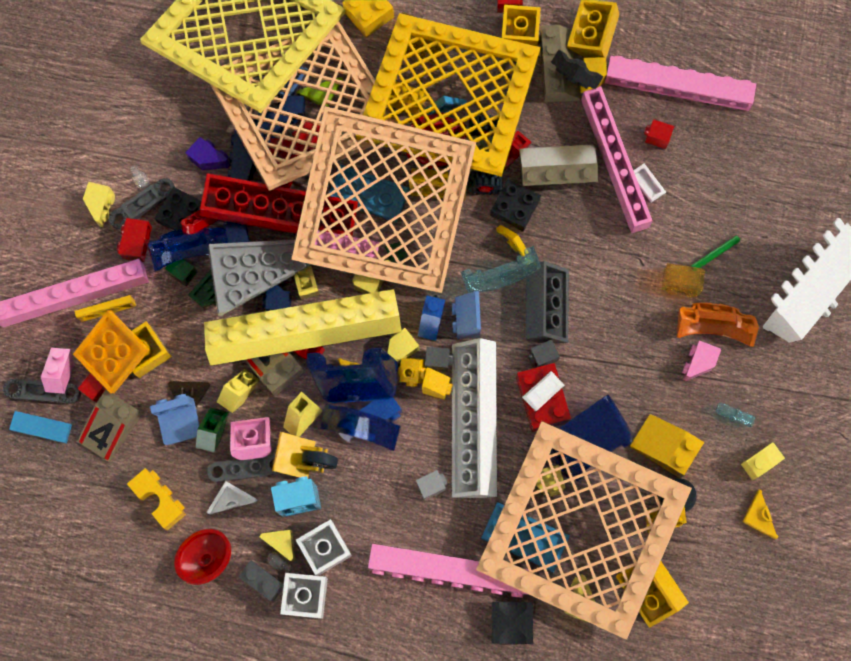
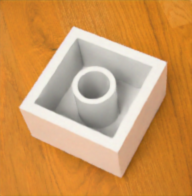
[296,519,352,576]
[280,573,328,619]

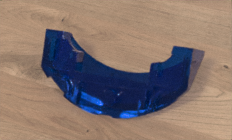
[147,227,228,272]
[320,404,401,451]

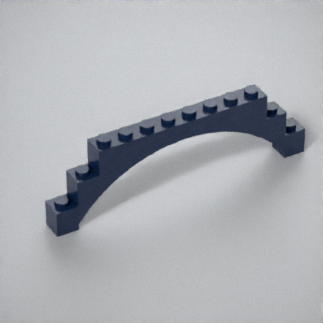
[222,95,306,311]

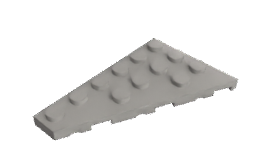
[208,240,312,316]

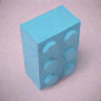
[271,476,321,517]

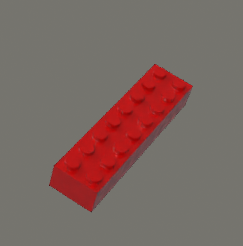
[200,173,358,237]

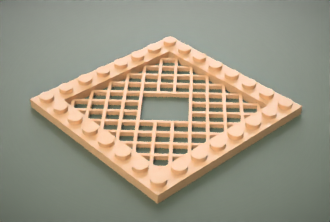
[210,21,397,191]
[291,106,476,293]
[476,422,692,640]

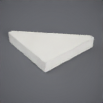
[206,481,257,515]

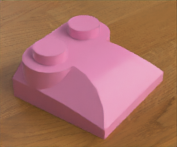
[230,417,272,460]

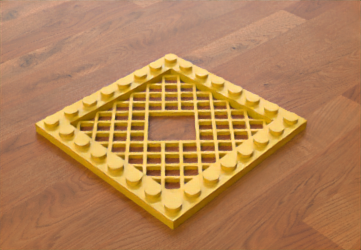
[356,13,540,177]

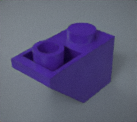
[185,137,231,171]

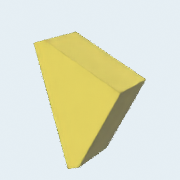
[259,530,295,562]

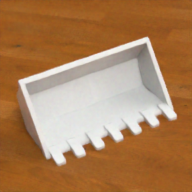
[763,218,851,343]

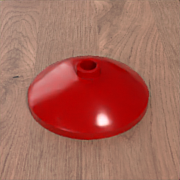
[174,529,231,585]

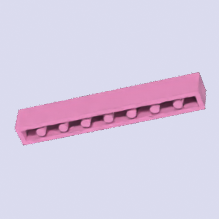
[605,56,756,111]
[581,87,652,233]
[0,259,149,327]
[368,544,529,598]

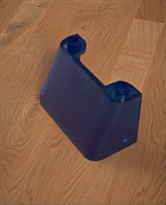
[307,347,397,403]
[550,394,634,482]

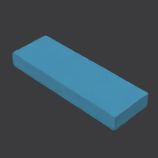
[9,411,72,444]

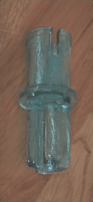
[715,402,756,427]

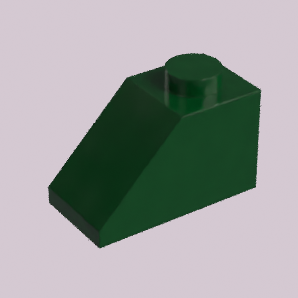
[196,407,229,452]

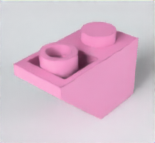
[682,341,721,381]

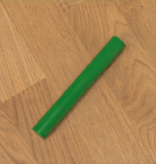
[690,235,740,272]

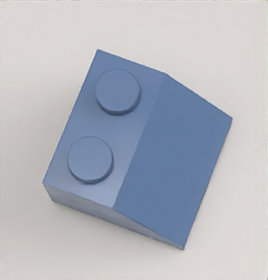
[452,291,481,339]

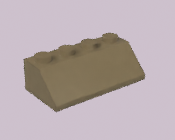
[539,25,581,103]
[519,145,598,186]

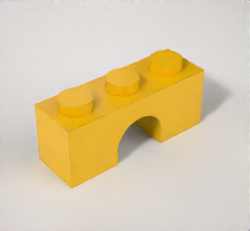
[127,468,186,530]

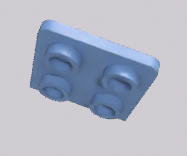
[150,394,200,445]

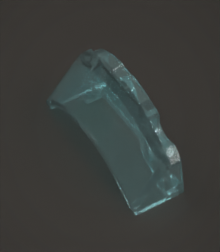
[461,246,541,293]

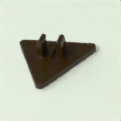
[168,381,210,407]

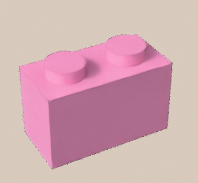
[41,348,74,394]

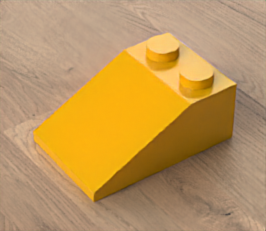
[629,414,704,478]

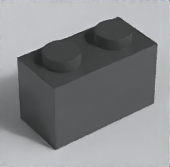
[239,560,284,602]

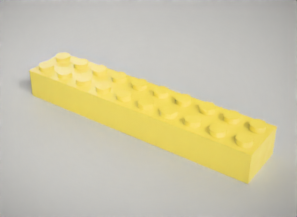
[204,289,402,366]

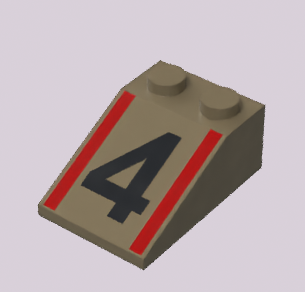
[245,352,305,397]
[77,390,143,463]

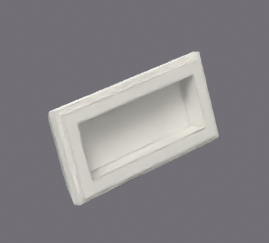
[633,163,666,203]
[522,371,565,411]

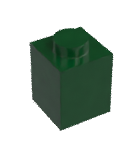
[165,254,198,286]

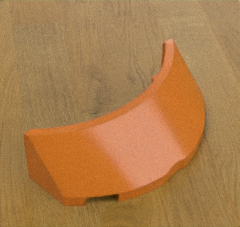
[677,303,759,347]

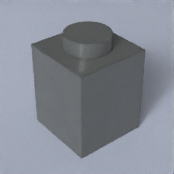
[528,340,560,368]
[425,347,453,372]

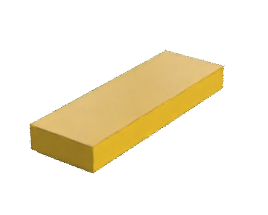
[75,295,136,322]

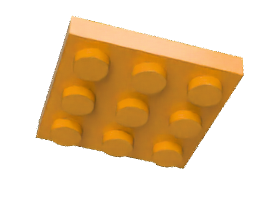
[73,310,150,393]

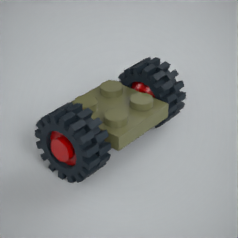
[466,115,504,195]

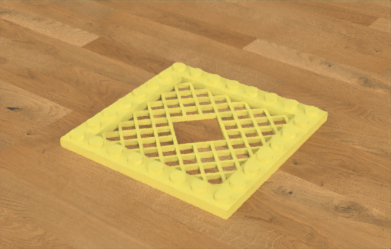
[140,0,345,113]

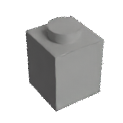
[416,470,447,500]

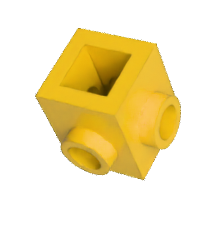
[398,358,427,386]

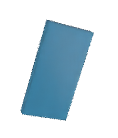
[329,164,410,223]
[481,502,570,573]

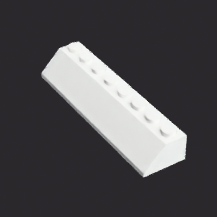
[452,338,497,498]

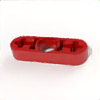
[181,210,218,234]

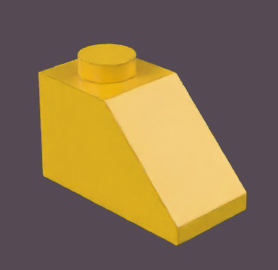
[422,367,453,400]

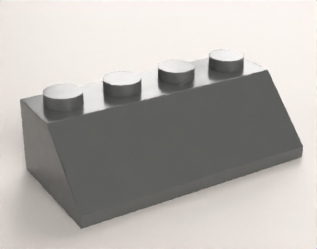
[526,261,569,343]

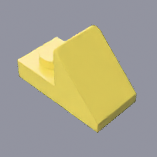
[294,266,319,300]

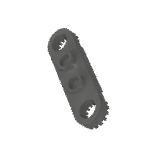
[109,178,175,229]
[3,379,81,404]
[207,454,281,482]

